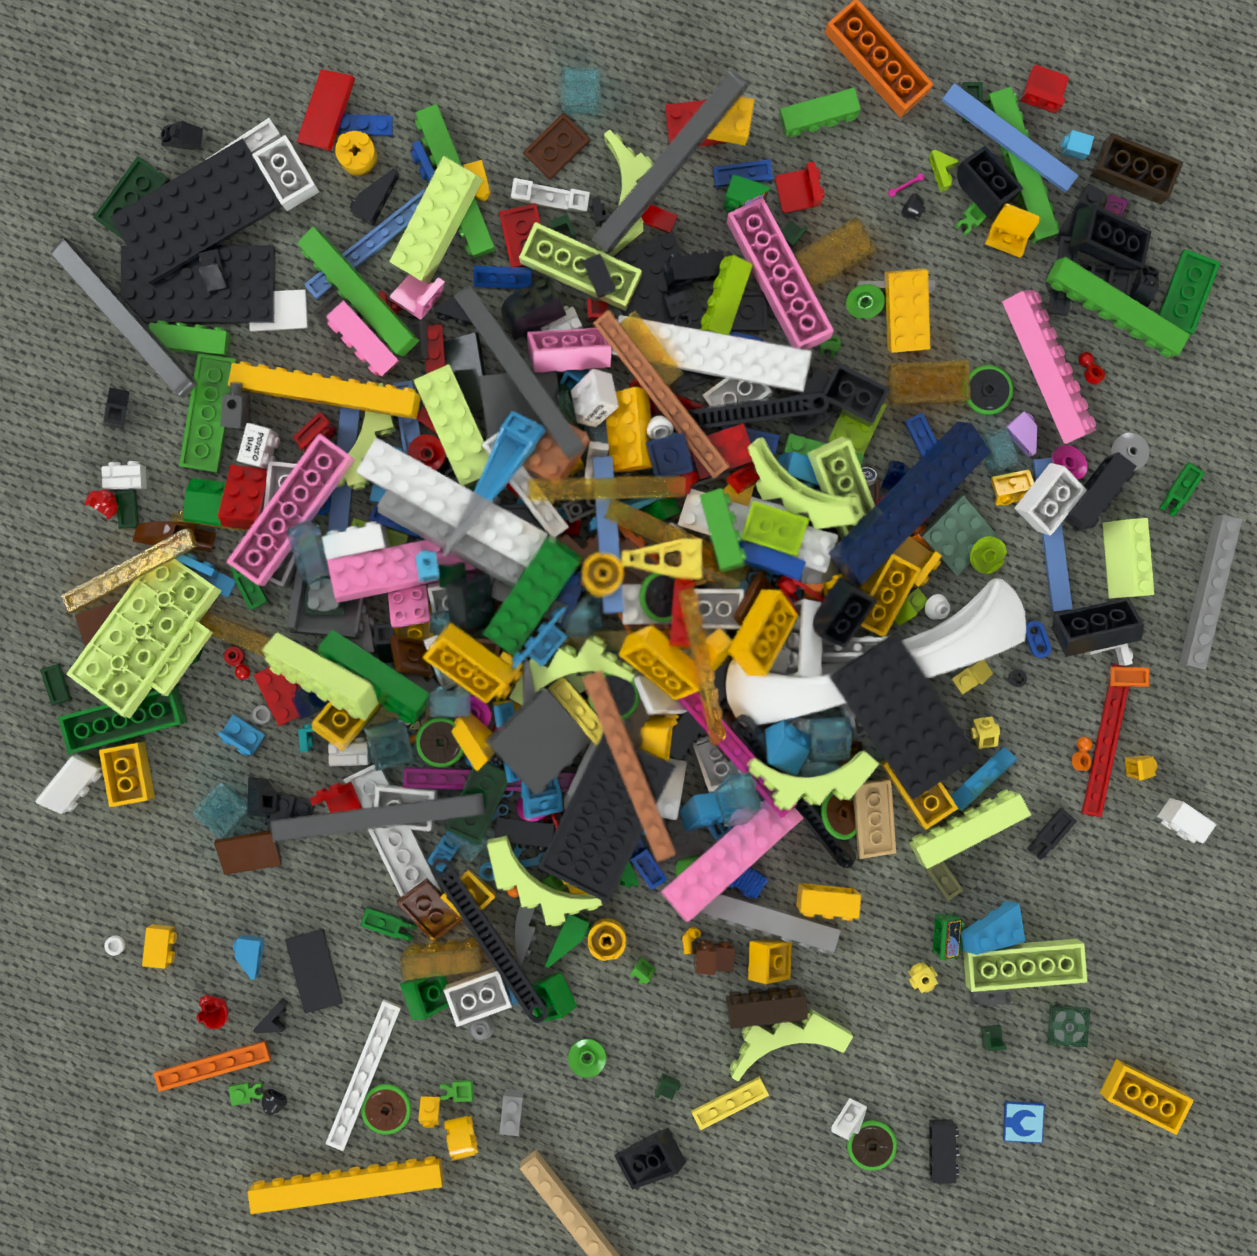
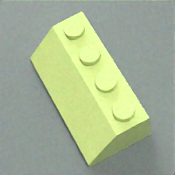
[1102,518,1154,598]

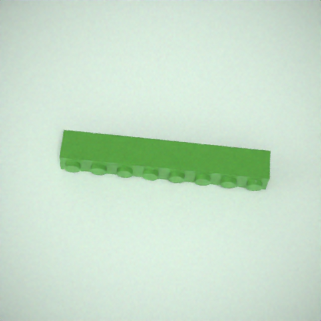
[985,87,1060,245]
[415,104,496,259]
[297,226,420,357]
[1046,257,1190,358]

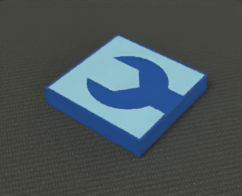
[1003,1101,1045,1143]

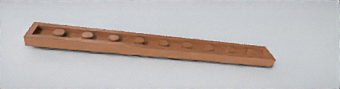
[594,310,730,478]
[582,670,676,861]

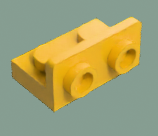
[991,469,1034,506]

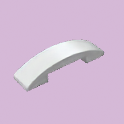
[511,178,590,212]

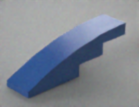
[739,540,806,581]
[630,838,667,890]

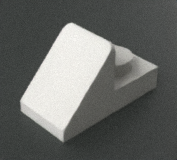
[831,1098,867,1140]

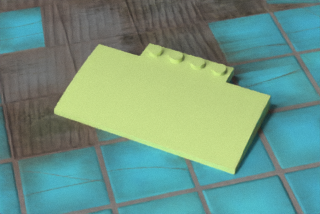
[67,547,222,718]

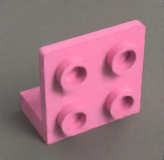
[390,274,445,320]
[388,585,430,628]

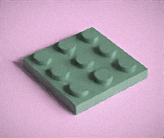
[920,495,998,576]

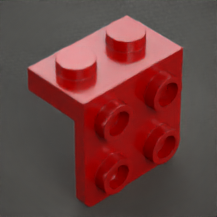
[1020,65,1069,114]
[775,161,825,214]
[292,412,337,452]
[309,782,362,813]

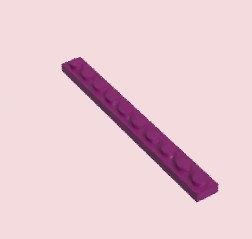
[403,767,577,792]

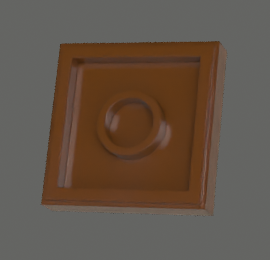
[390,635,432,677]

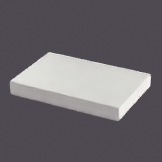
[249,290,308,332]
[634,676,687,714]

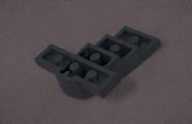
[1046,236,1134,316]

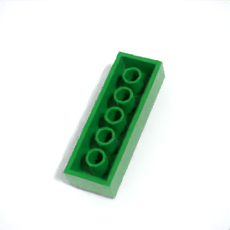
[483,535,583,656]
[318,629,430,725]
[58,686,188,755]

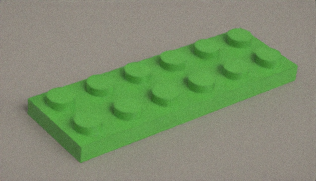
[179,353,238,473]

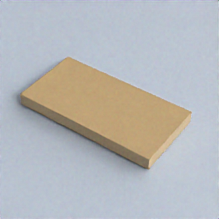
[853,778,896,859]

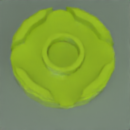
[970,536,1007,574]

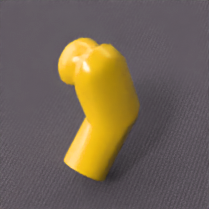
[682,927,701,954]

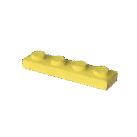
[548,676,604,746]
[692,1076,769,1130]

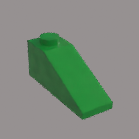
[545,914,592,968]

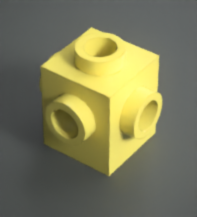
[970,717,1000,749]
[908,962,938,993]

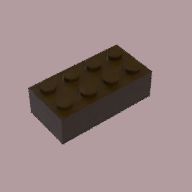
[1090,133,1184,205]
[726,985,809,1029]

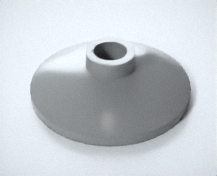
[1111,433,1150,471]

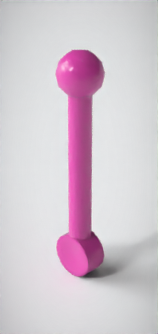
[888,173,924,197]

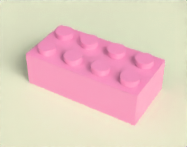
[326,301,400,378]
[527,328,612,373]

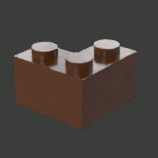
[694,940,735,975]

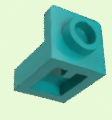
[298,724,315,752]

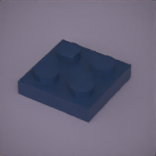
[646,432,695,480]

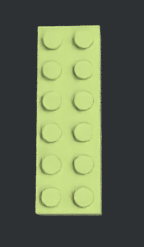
[389,156,483,284]
[519,222,642,311]
[414,365,489,488]
[807,437,875,540]
[262,633,378,721]
[909,789,1031,869]
[963,939,1087,992]

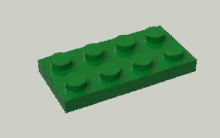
[1158,249,1221,336]

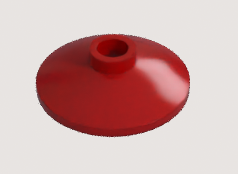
[408,434,446,471]

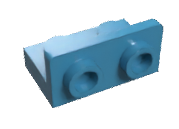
[218,714,266,756]

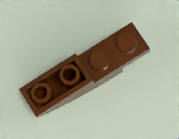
[133,521,216,552]

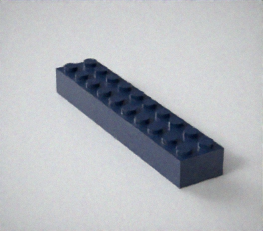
[828,422,991,585]

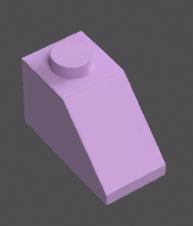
[1003,411,1037,457]

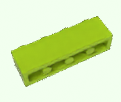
[700,255,753,336]

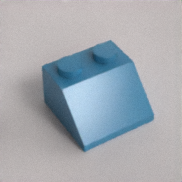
[765,720,810,777]

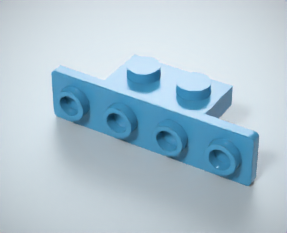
[165,548,236,597]
[511,606,567,669]
[951,747,1017,811]

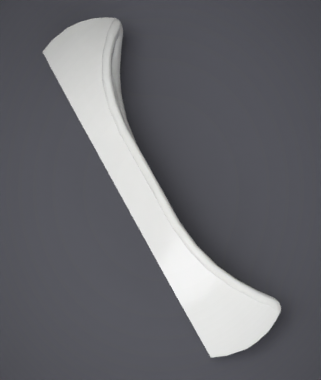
[726,578,1026,727]

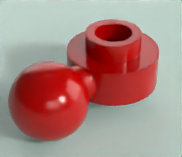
[1078,352,1105,385]
[224,646,250,680]

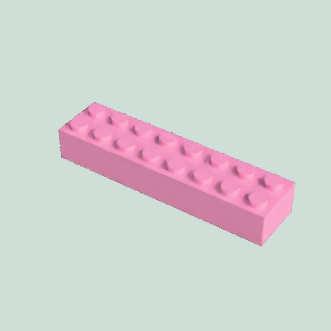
[727,197,834,350]
[1002,290,1096,444]
[227,434,356,586]
[327,540,484,603]
[660,799,803,922]

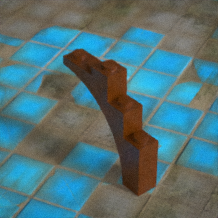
[557,534,657,580]

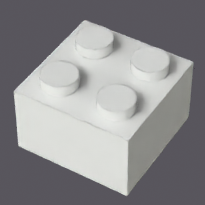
[1157,798,1216,844]

